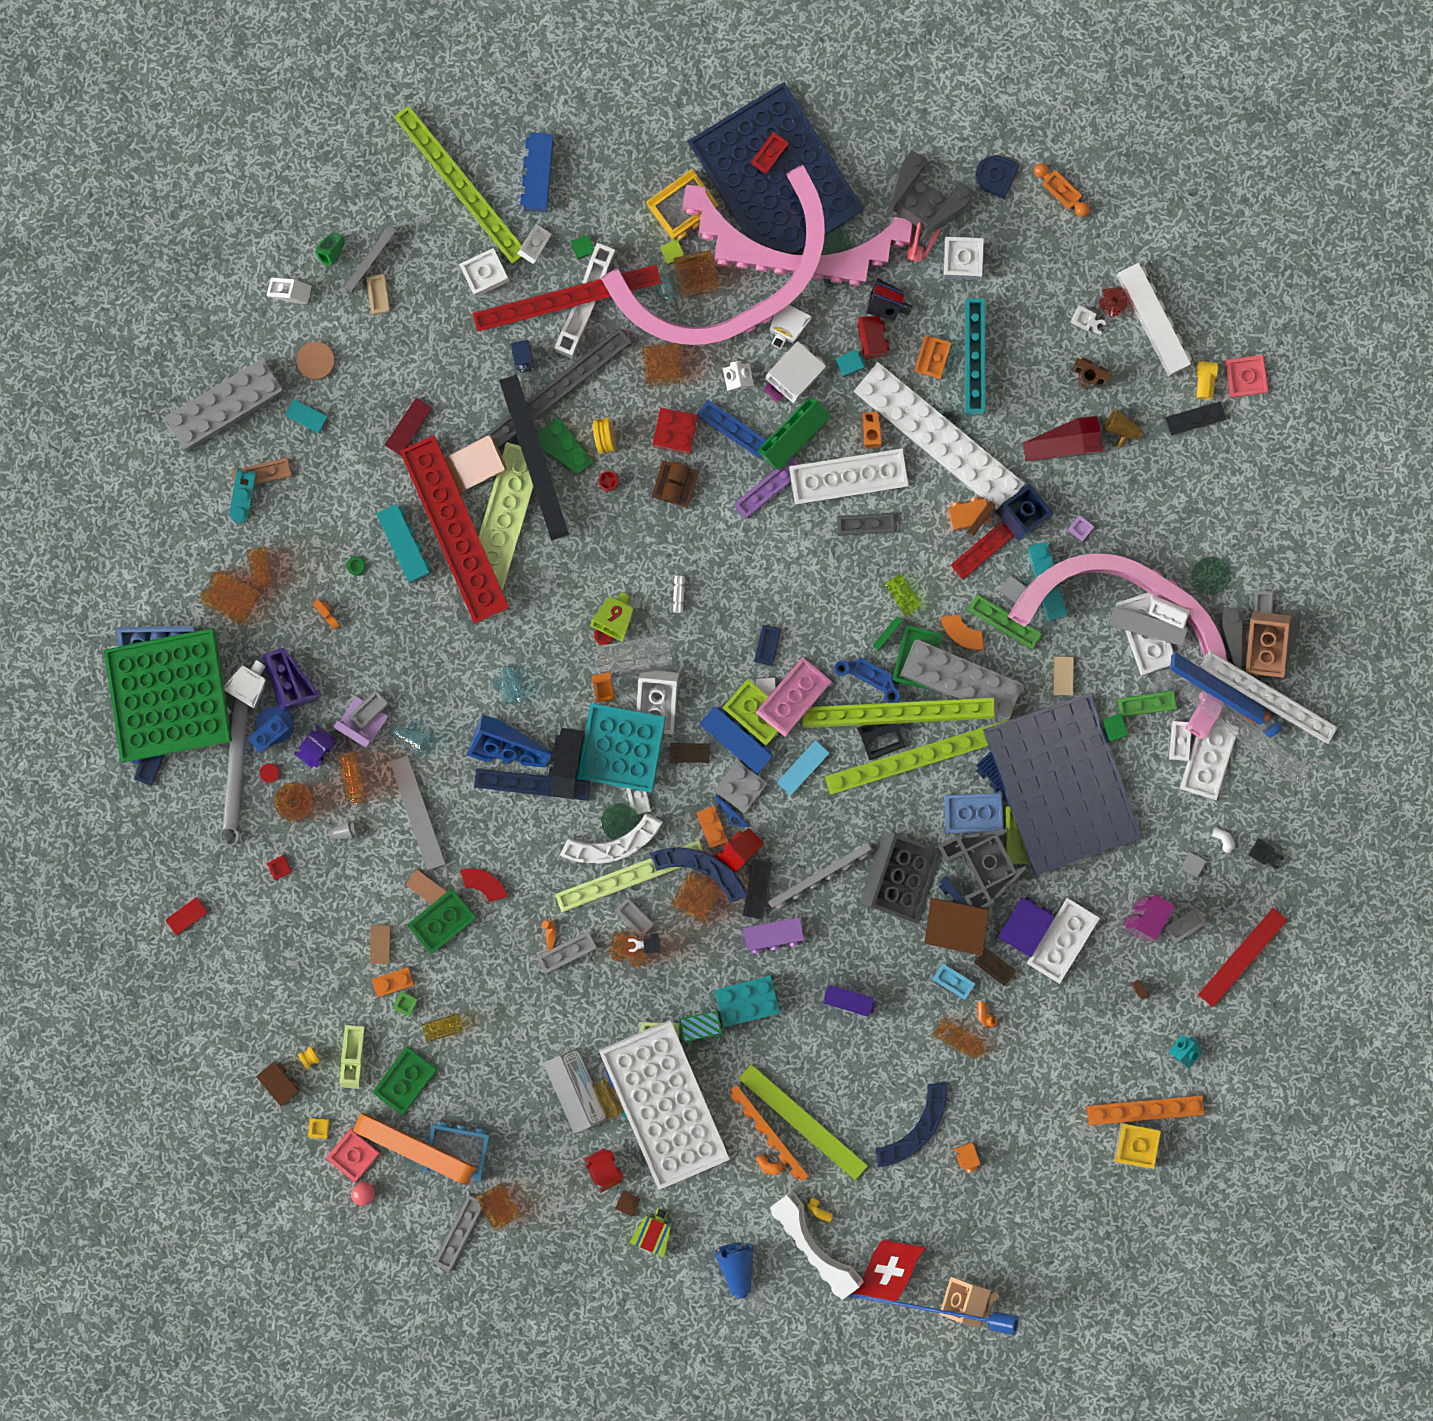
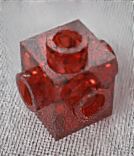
[1099,287,1127,317]

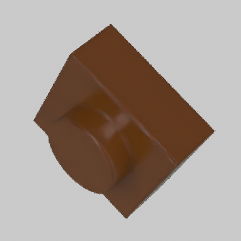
[615,1191,640,1216]

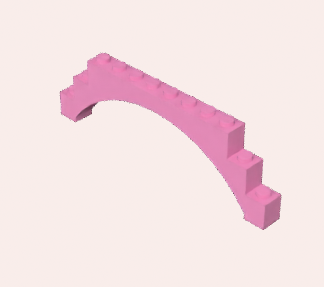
[682,185,912,287]

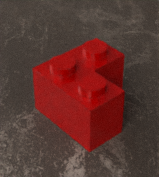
[714,827,765,873]

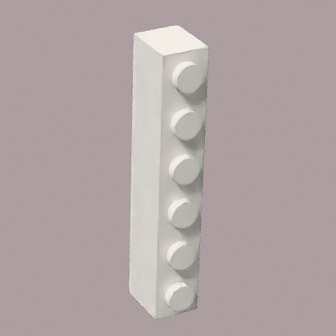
[1117,263,1192,377]

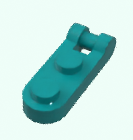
[230,468,256,523]

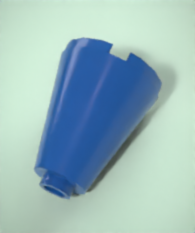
[715,1242,753,1299]

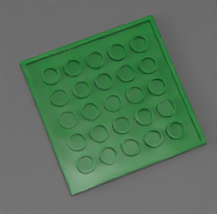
[104,628,232,763]

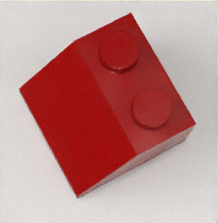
[857,316,890,360]

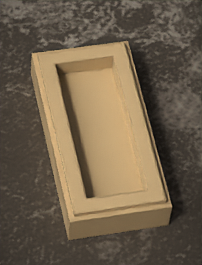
[366,274,391,315]
[1053,657,1073,696]

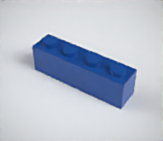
[520,132,554,213]
[699,706,773,774]

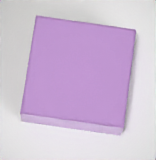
[1067,515,1094,542]

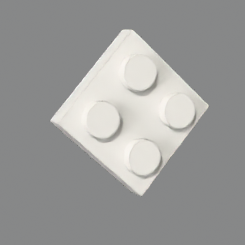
[459,248,509,298]

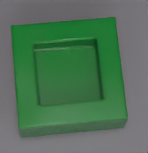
[571,234,594,260]

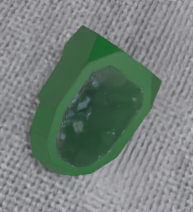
[315,233,345,267]

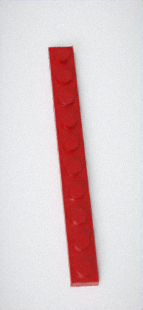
[472,264,662,332]

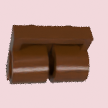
[1071,357,1112,390]
[651,460,699,508]

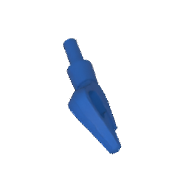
[714,795,750,827]

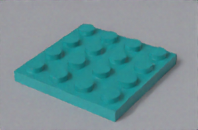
[577,703,666,793]

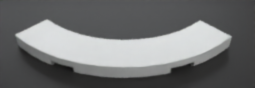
[560,813,663,864]

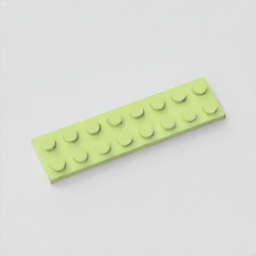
[479,442,533,591]

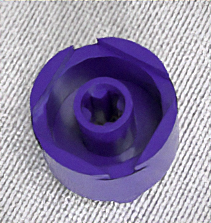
[294,724,336,768]

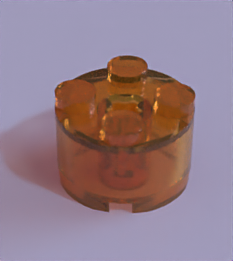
[274,782,315,822]

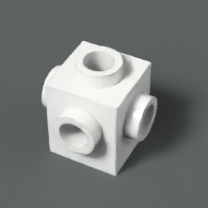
[723,361,754,391]

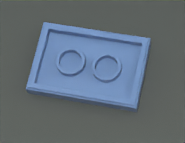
[944,793,1004,833]

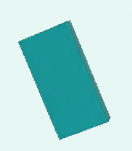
[285,399,328,434]

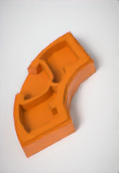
[941,614,984,651]

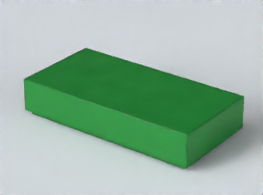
[873,616,903,651]

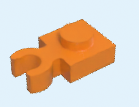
[312,599,340,630]

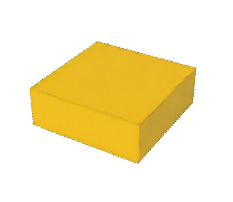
[308,1118,330,1139]

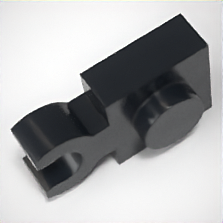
[1248,838,1284,869]

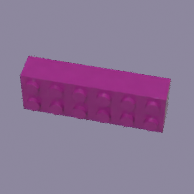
[1123,894,1175,942]

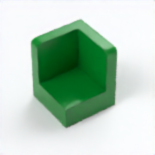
[1103,713,1128,743]

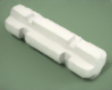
[673,575,685,613]

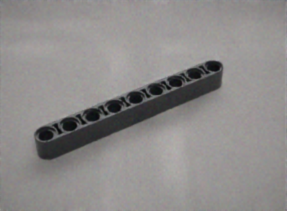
[499,374,569,541]

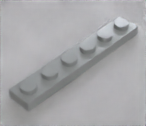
[768,843,871,910]

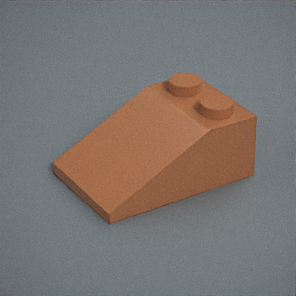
[1246,611,1292,678]

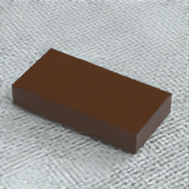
[966,501,996,537]

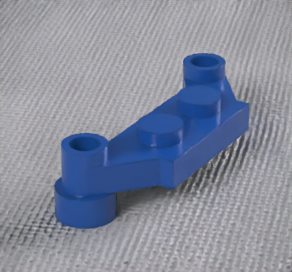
[834,657,900,703]

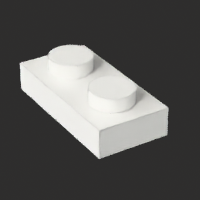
[517,224,552,264]
[1169,721,1191,761]

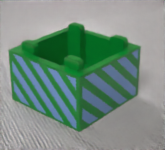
[679,1011,722,1045]

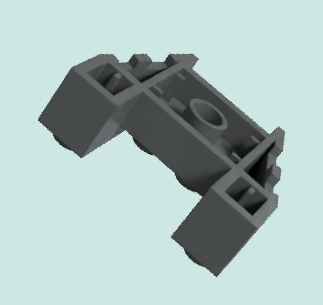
[886,150,975,241]
[1221,607,1301,679]
[938,828,1027,908]

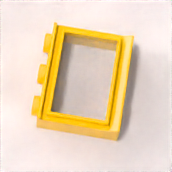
[646,169,719,241]

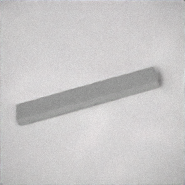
[390,756,446,871]

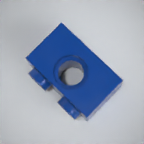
[247,714,291,754]

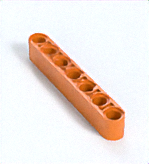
[353,1113,476,1185]

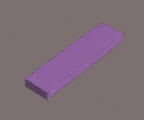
[734,456,800,519]

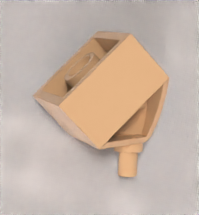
[940,1277,999,1328]

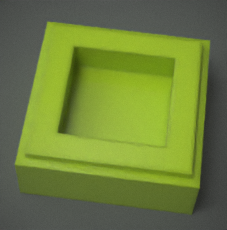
[660,240,685,265]

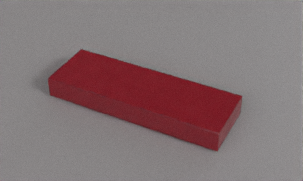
[385,398,432,456]

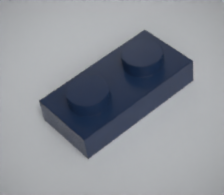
[939,877,968,905]

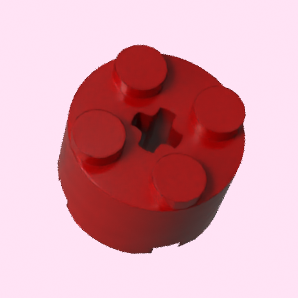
[583,1148,624,1193]

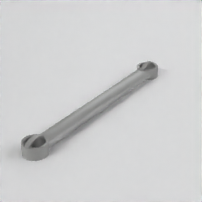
[220,697,249,846]

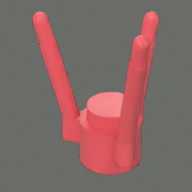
[907,222,942,262]

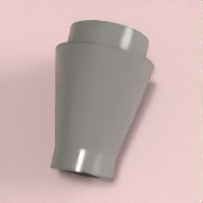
[329,820,359,840]

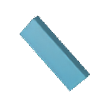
[777,740,829,796]

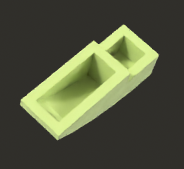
[339,1025,365,1089]

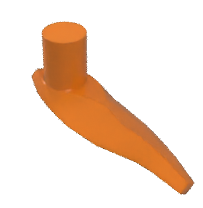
[542,918,556,951]

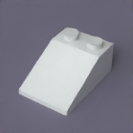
[636,669,679,735]

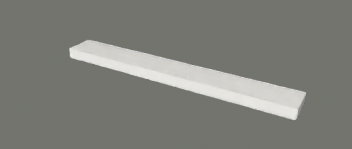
[1200,651,1338,744]

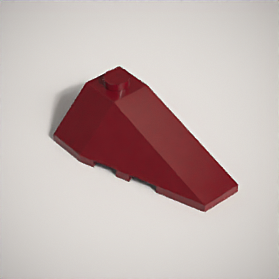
[1023,416,1103,462]

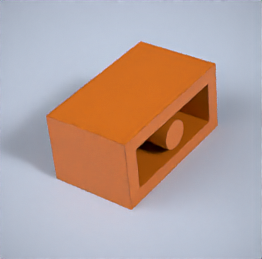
[948,497,991,531]

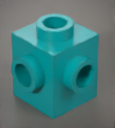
[1168,1034,1204,1069]

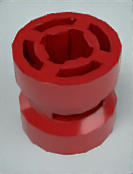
[599,471,618,492]

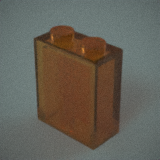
[200,569,261,626]
[337,751,368,805]

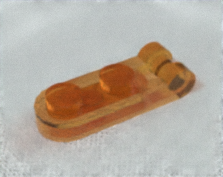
[931,1018,985,1058]

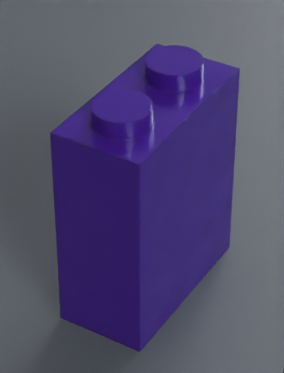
[997,896,1055,957]
[823,985,876,1017]

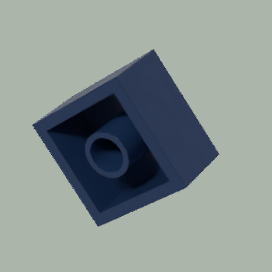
[996,484,1054,541]

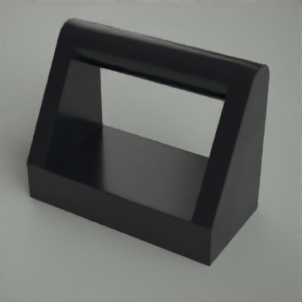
[857,723,905,760]

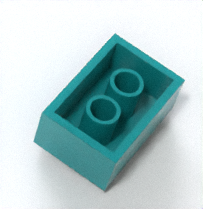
[714,976,780,1027]

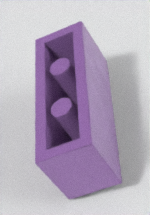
[743,917,804,954]

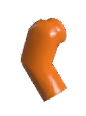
[977,1002,997,1028]

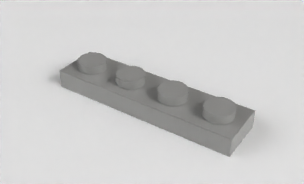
[343,226,396,292]

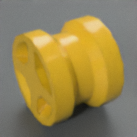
[298,1046,321,1070]

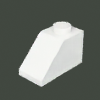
[267,278,312,304]

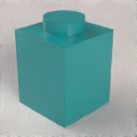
[835,349,866,378]

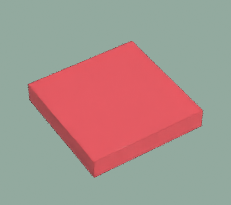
[1225,355,1269,398]
[326,1128,380,1183]

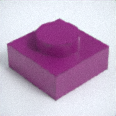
[763,383,784,403]

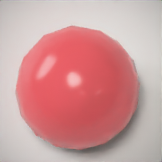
[351,1181,375,1206]

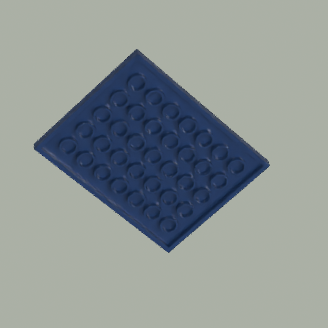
[687,82,864,255]

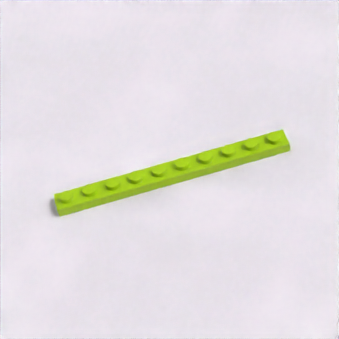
[394,105,522,265]
[803,698,995,728]
[825,720,1008,795]

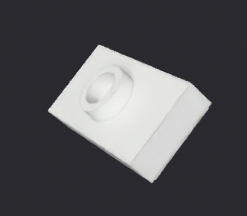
[1148,596,1190,629]

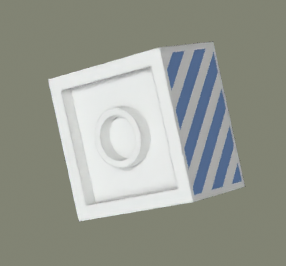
[943,237,984,280]

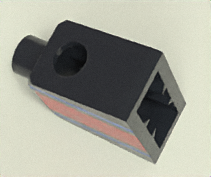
[866,278,913,321]

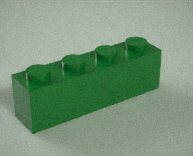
[757,397,831,470]

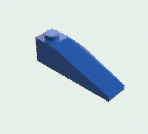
[467,714,552,768]

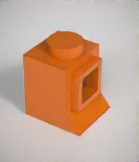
[952,1142,980,1173]

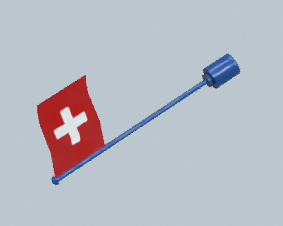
[849,1240,1019,1335]

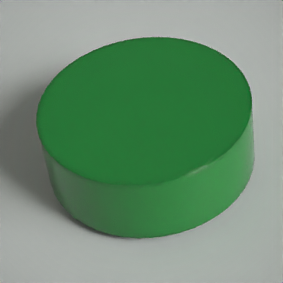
[346,556,366,576]

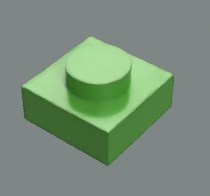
[392,991,418,1017]

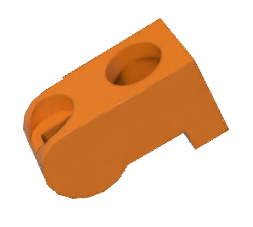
[862,411,881,449]

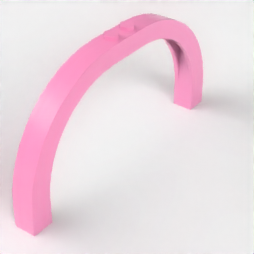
[601,164,825,345]
[1008,554,1227,739]

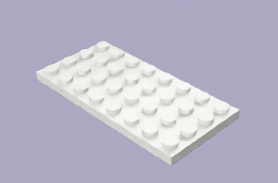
[599,1020,730,1190]

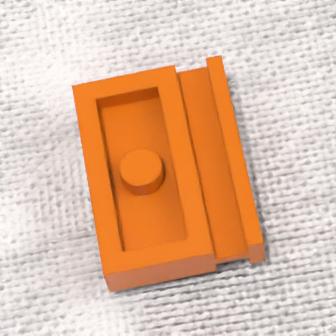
[914,335,951,380]

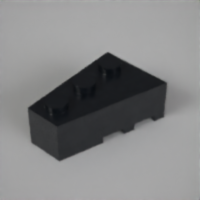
[548,728,584,800]

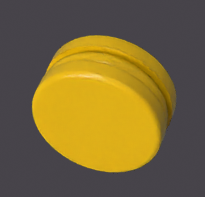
[593,417,616,454]

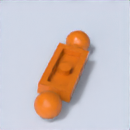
[1034,163,1090,217]

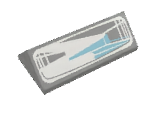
[543,1047,609,1134]

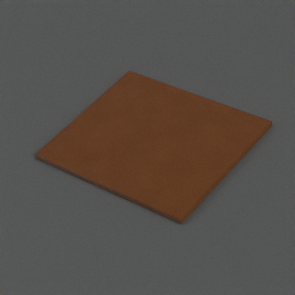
[924,897,989,956]

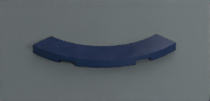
[649,847,749,903]
[876,1082,947,1167]

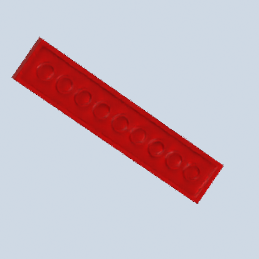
[400,435,510,624]

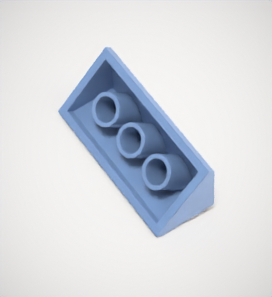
[117,626,197,647]

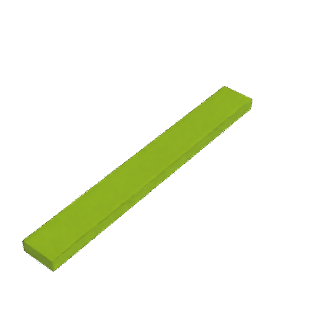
[738,1064,867,1180]

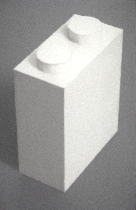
[765,341,826,404]

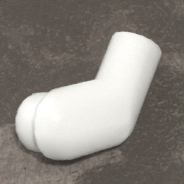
[1211,827,1235,853]

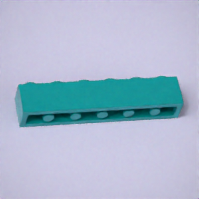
[964,298,985,416]

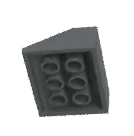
[859,831,941,924]

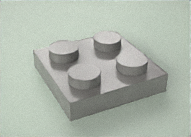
[714,760,768,814]

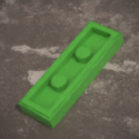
[1117,690,1177,718]

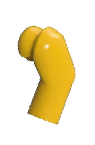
[807,1198,833,1222]

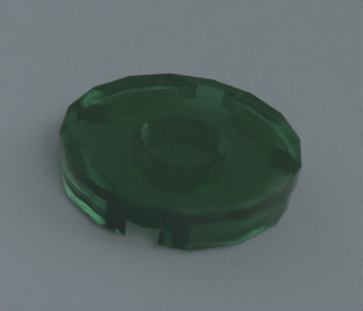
[1192,557,1230,595]
[601,803,639,840]

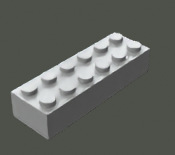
[164,358,285,452]
[900,639,1023,720]

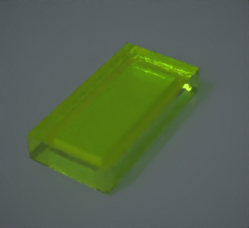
[884,573,921,616]

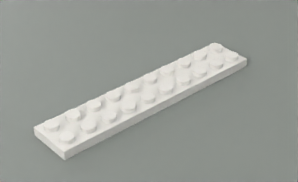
[853,362,1025,510]

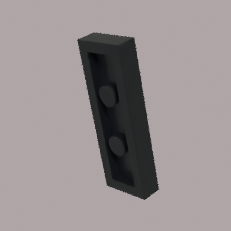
[1165,401,1226,436]
[743,859,772,919]

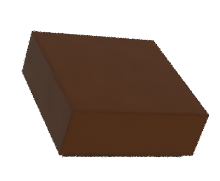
[1131,979,1149,999]

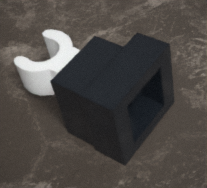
[628,933,661,954]

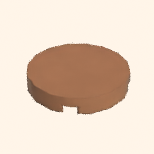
[296,342,335,380]

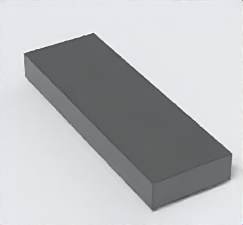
[837,513,895,536]

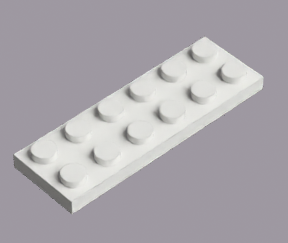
[789,449,908,504]

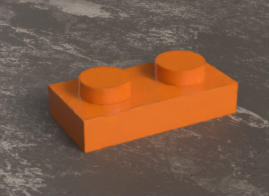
[696,806,728,849]
[372,967,414,997]

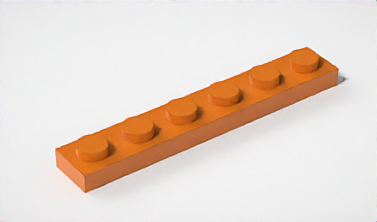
[730,1085,809,1181]
[1087,1095,1204,1125]

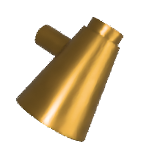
[1103,408,1143,448]

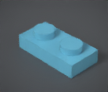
[932,963,975,1000]

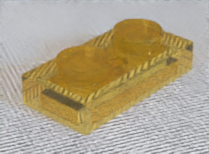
[422,1013,464,1042]
[592,1078,623,1120]

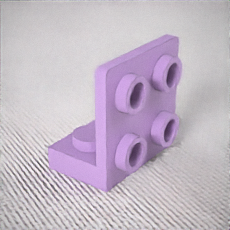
[334,697,388,749]

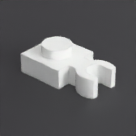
[1070,305,1107,334]

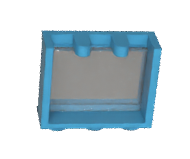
[423,1121,490,1181]

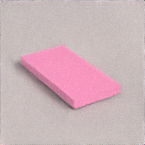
[756,657,832,737]

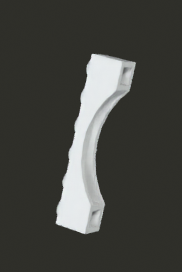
[555,243,615,359]
[770,1190,864,1300]

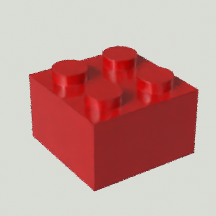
[653,407,698,455]

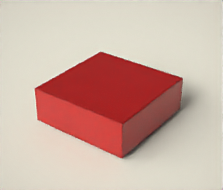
[266,855,292,881]

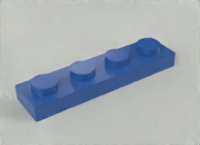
[697,400,767,459]

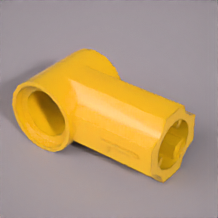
[1196,361,1218,400]

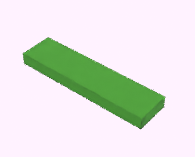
[967,594,1043,650]

